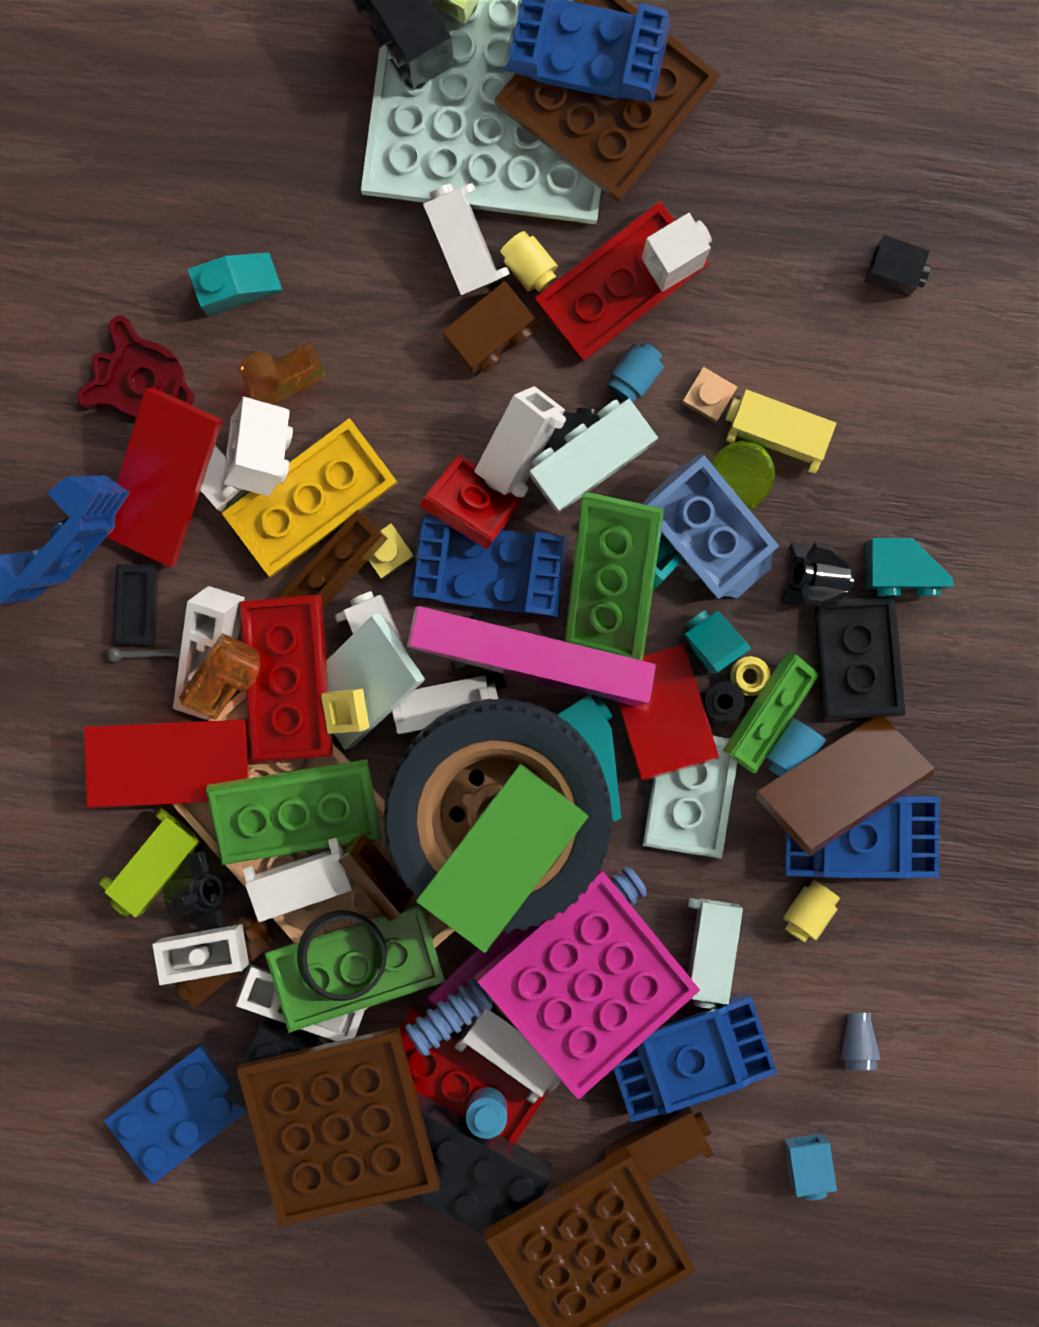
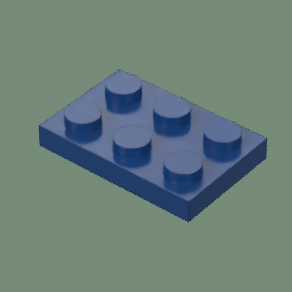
[104,1044,248,1185]

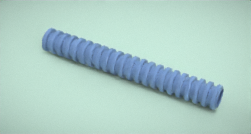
[405,866,647,1056]

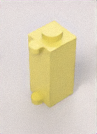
[725,389,836,474]

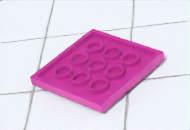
[474,869,700,1100]

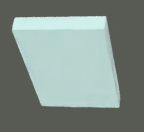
[326,614,425,750]
[642,736,737,859]

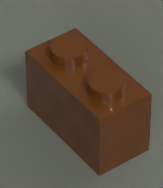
[443,281,535,375]

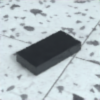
[113,564,159,645]

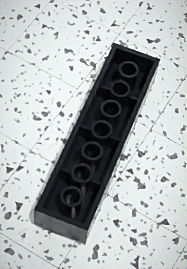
[224,1017,552,1235]

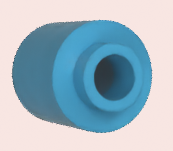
[607,342,664,403]

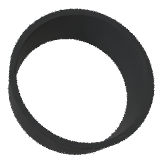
[297,910,387,1001]

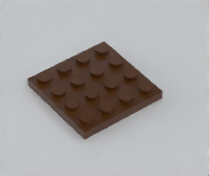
[494,0,720,204]
[237,1027,440,1227]
[482,1148,696,1327]

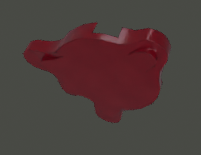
[77,315,195,419]

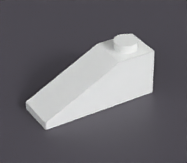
[173,586,245,720]
[234,964,365,1042]

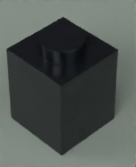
[864,235,931,297]

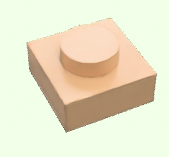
[682,367,737,423]

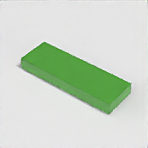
[723,651,820,773]

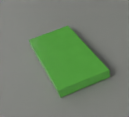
[564,492,664,661]
[206,759,382,865]
[416,763,589,953]
[265,904,445,1033]

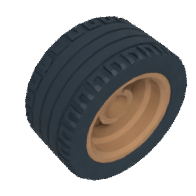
[383,698,612,933]

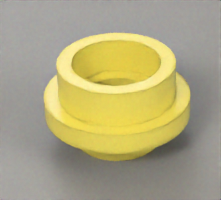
[730,656,770,696]

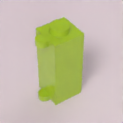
[99,808,203,918]

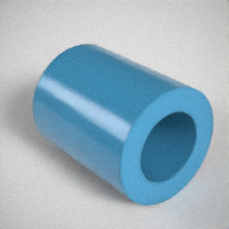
[766,718,826,777]
[466,1087,507,1139]

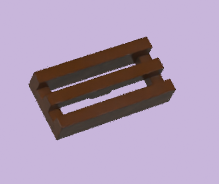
[338,833,413,922]

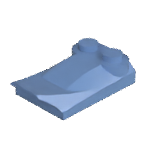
[642,454,779,599]

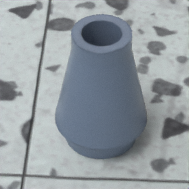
[840,1013,881,1070]

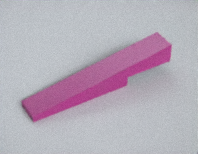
[407,606,656,707]

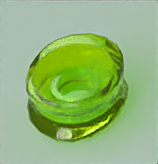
[712,441,775,511]

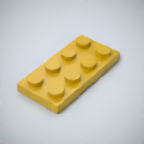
[222,418,398,578]

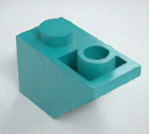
[865,538,953,597]

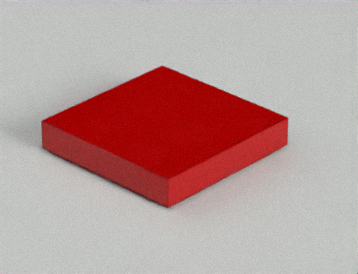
[420,454,525,550]

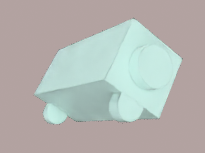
[688,898,743,1009]

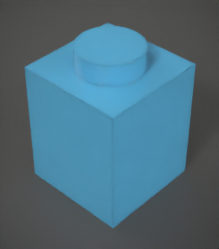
[784,1133,837,1201]

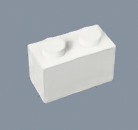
[641,213,712,292]
[223,396,293,496]
[152,924,249,985]

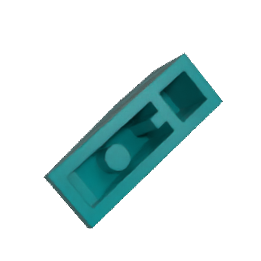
[557,694,621,822]

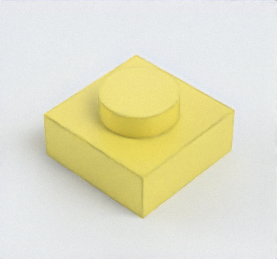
[369,523,414,579]
[321,688,369,734]

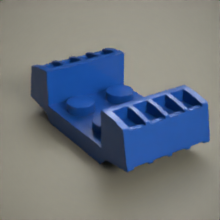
[503,0,671,102]
[0,475,130,605]
[408,517,569,618]
[786,795,940,878]
[613,993,777,1123]

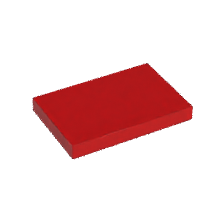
[618,644,719,782]

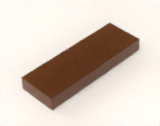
[278,509,388,610]

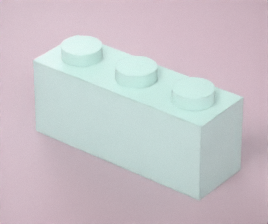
[529,398,658,514]

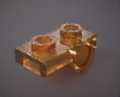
[239,342,328,405]
[179,633,260,720]

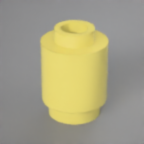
[500,231,558,292]
[783,880,840,943]

